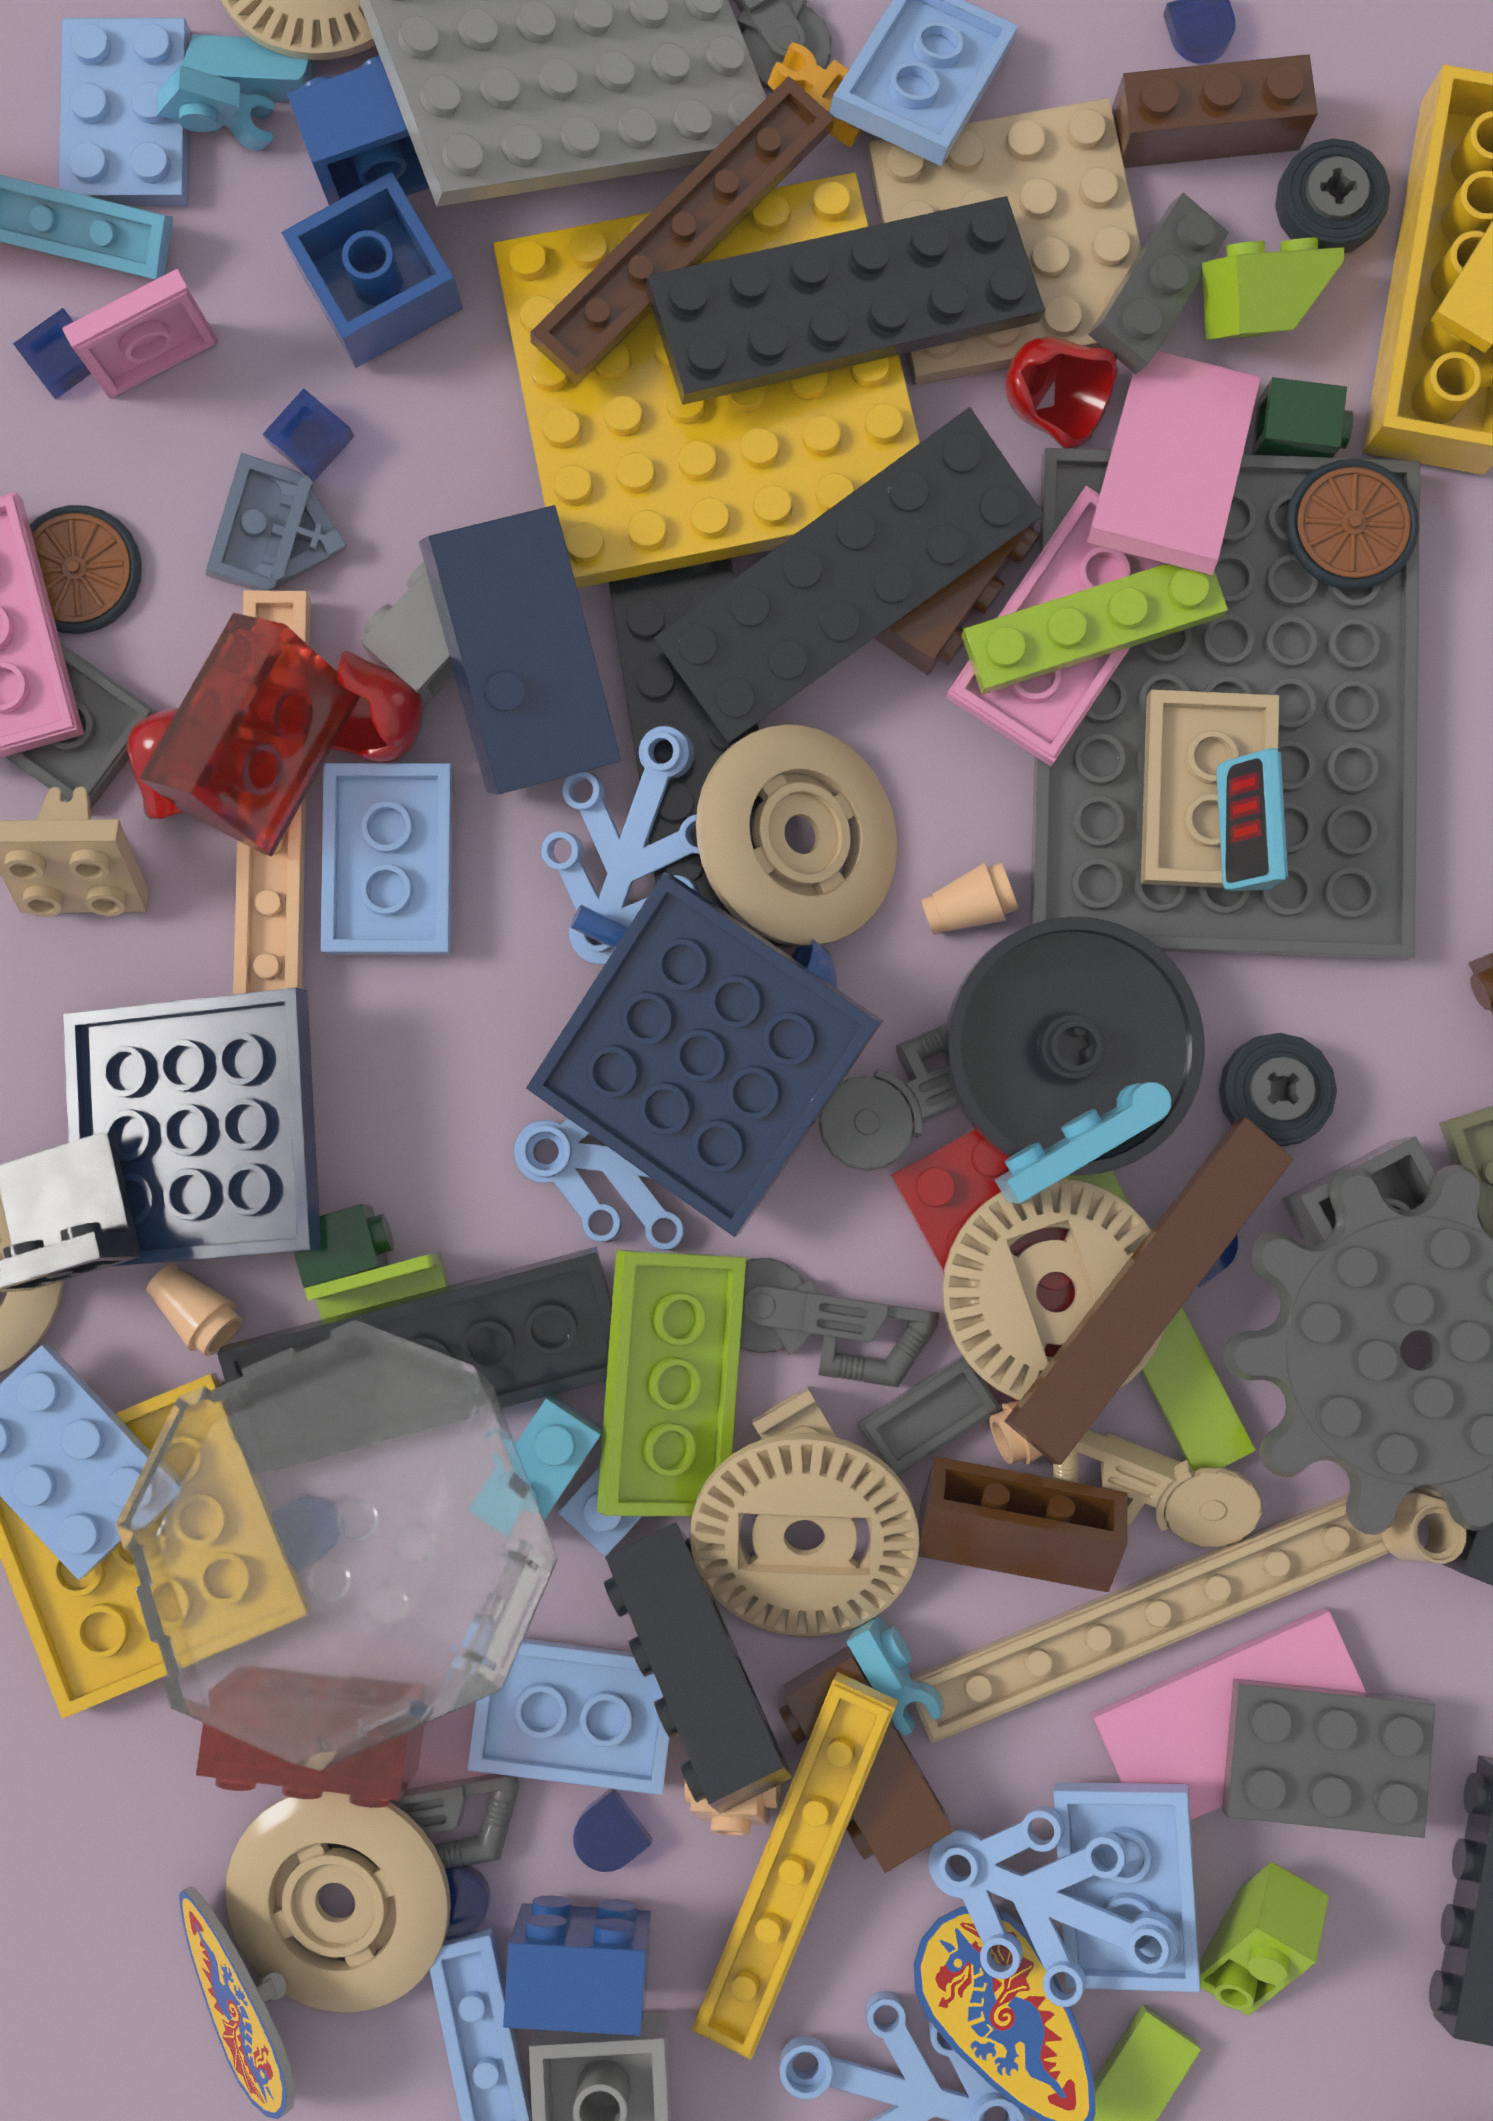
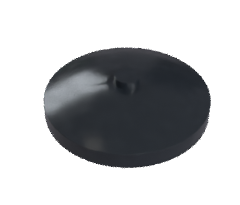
[945,917,1205,1175]

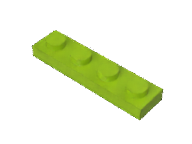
[961,564,1228,695]

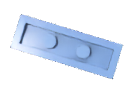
[430,1928,532,2121]

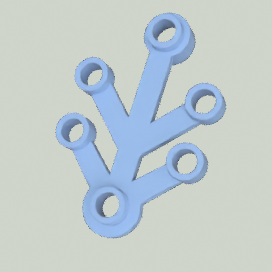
[541,726,700,964]
[514,1119,684,1250]
[928,1806,1180,2007]
[779,1991,1030,2121]

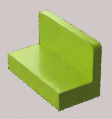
[304,1252,449,1320]

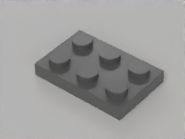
[1222,1678,1435,1838]

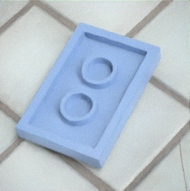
[829,0,1019,167]
[59,18,191,206]
[321,763,453,955]
[0,1344,182,1580]
[467,1633,670,1795]
[1053,1782,1201,1992]

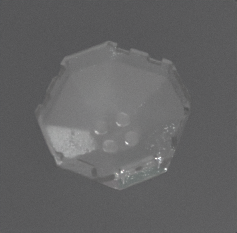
[116,1320,558,1771]

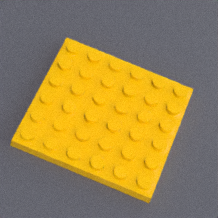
[493,172,920,588]

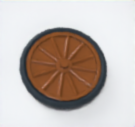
[1286,459,1419,590]
[29,505,142,634]

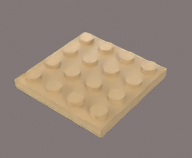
[867,98,1141,386]

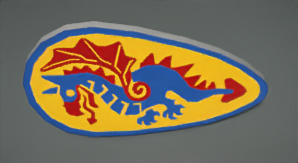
[179,1887,295,2120]
[913,1906,1096,2121]

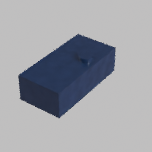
[419,505,622,795]

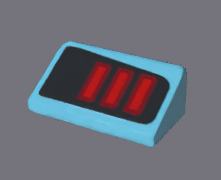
[1216,748,1288,891]

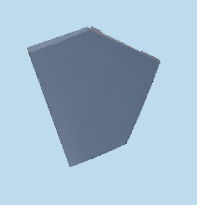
[206,452,347,591]

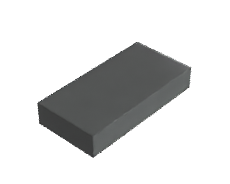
[858,1355,1002,1476]

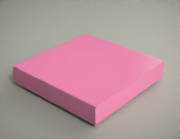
[62,269,218,398]

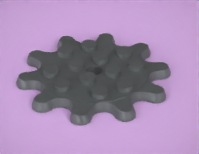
[1223,1165,1493,1535]

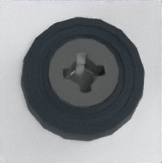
[1275,138,1390,253]
[1219,1033,1337,1147]

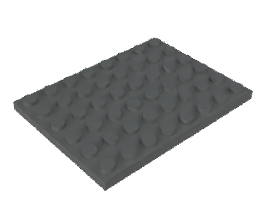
[1030,448,1420,960]

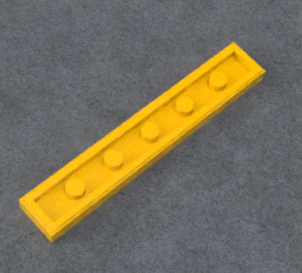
[692,1672,899,2060]

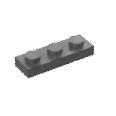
[1088,192,1229,375]

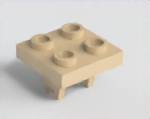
[0,787,149,917]

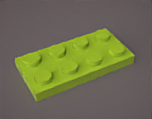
[597,1249,746,1516]

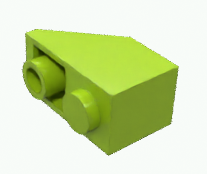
[1202,237,1344,340]
[1200,1861,1329,2016]

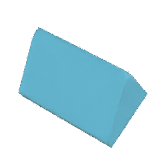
[182,34,315,102]

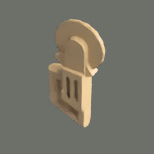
[1053,1430,1262,1548]

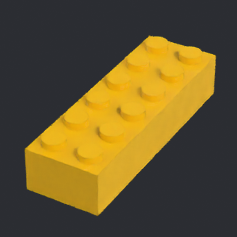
[1362,64,1493,475]

